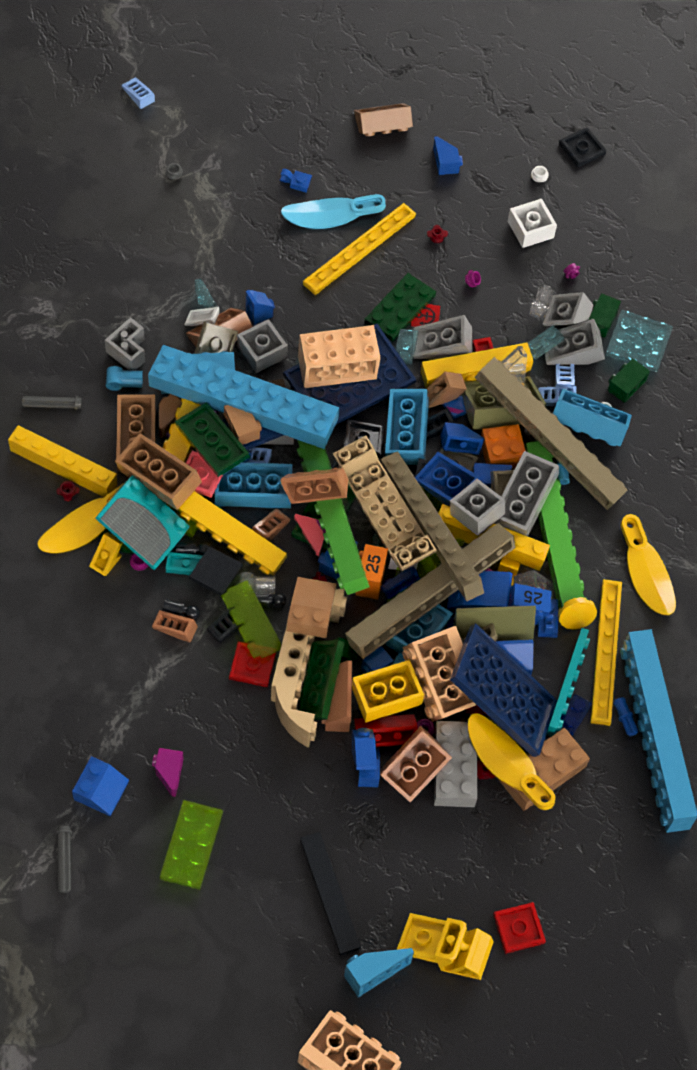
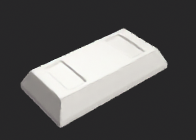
[184,307,219,326]

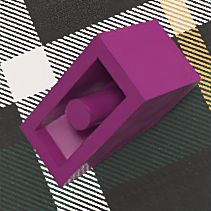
[152,748,184,797]

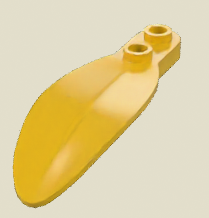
[38,483,124,553]
[620,514,676,615]
[468,713,555,810]

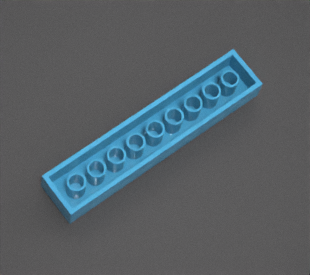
[148,345,339,449]
[620,629,697,833]

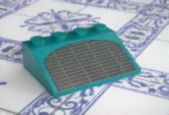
[95,475,190,570]

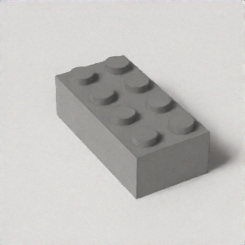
[494,451,559,536]
[434,721,477,807]

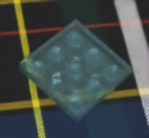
[606,310,673,372]

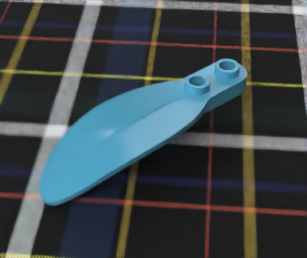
[281,194,386,229]

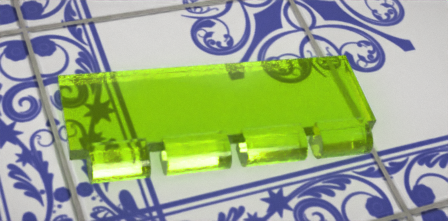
[221,580,282,658]

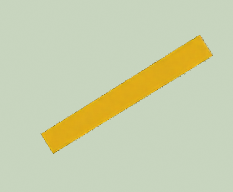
[303,203,416,295]
[590,579,622,726]

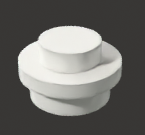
[531,166,549,182]

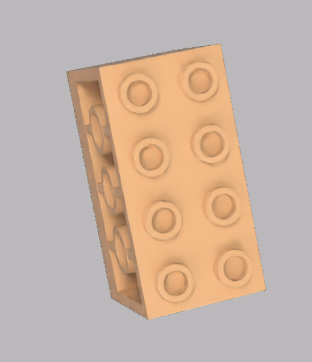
[298,325,380,388]
[402,626,476,722]
[298,1010,402,1070]

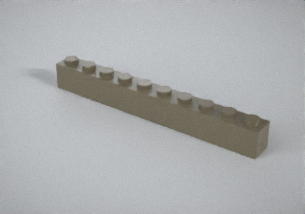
[475,357,627,510]
[381,451,484,602]
[345,523,516,659]

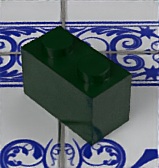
[586,293,621,338]
[607,358,650,403]

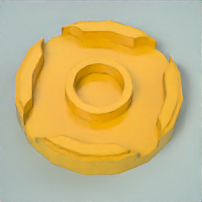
[558,597,597,630]

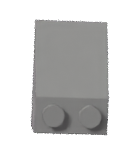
[414,315,472,360]
[542,319,605,365]

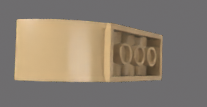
[333,435,437,571]
[271,589,347,748]

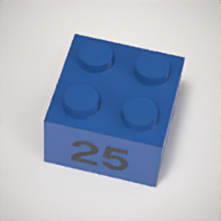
[508,583,552,625]

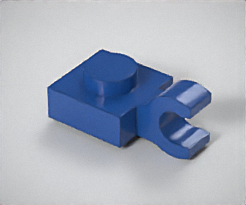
[280,169,312,193]

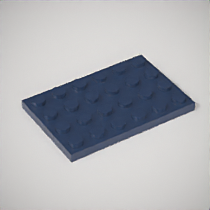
[283,324,416,425]
[450,623,557,757]

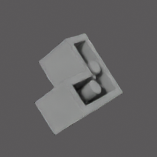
[105,317,145,371]

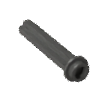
[22,396,82,410]
[56,826,72,893]

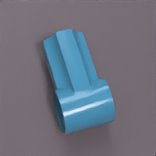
[106,366,143,391]

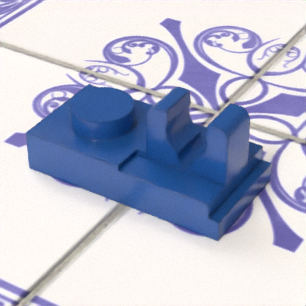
[538,599,558,638]

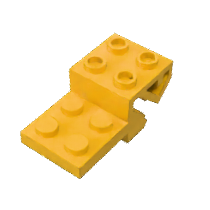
[397,913,493,980]

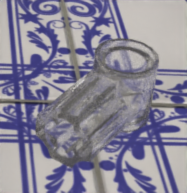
[529,285,554,321]
[237,572,275,597]

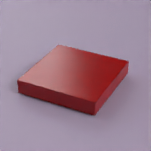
[229,641,277,687]
[493,902,546,954]

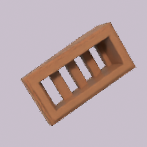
[252,508,291,542]
[152,610,198,642]

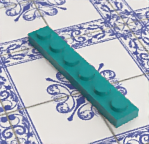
[546,628,590,737]

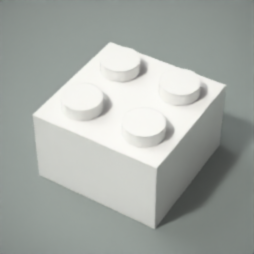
[508,199,557,248]

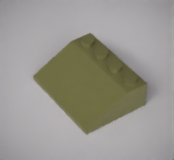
[462,376,546,430]
[452,606,536,641]

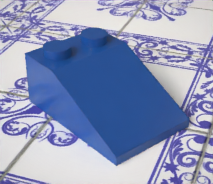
[415,452,483,506]
[447,571,513,614]

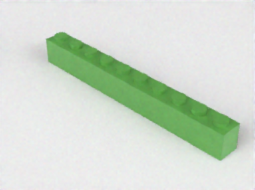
[297,440,370,595]
[525,441,587,609]

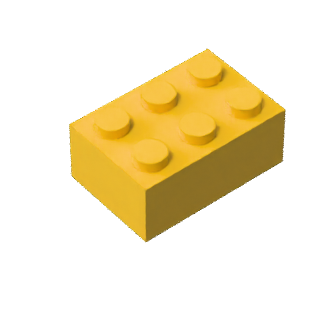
[352,660,424,723]

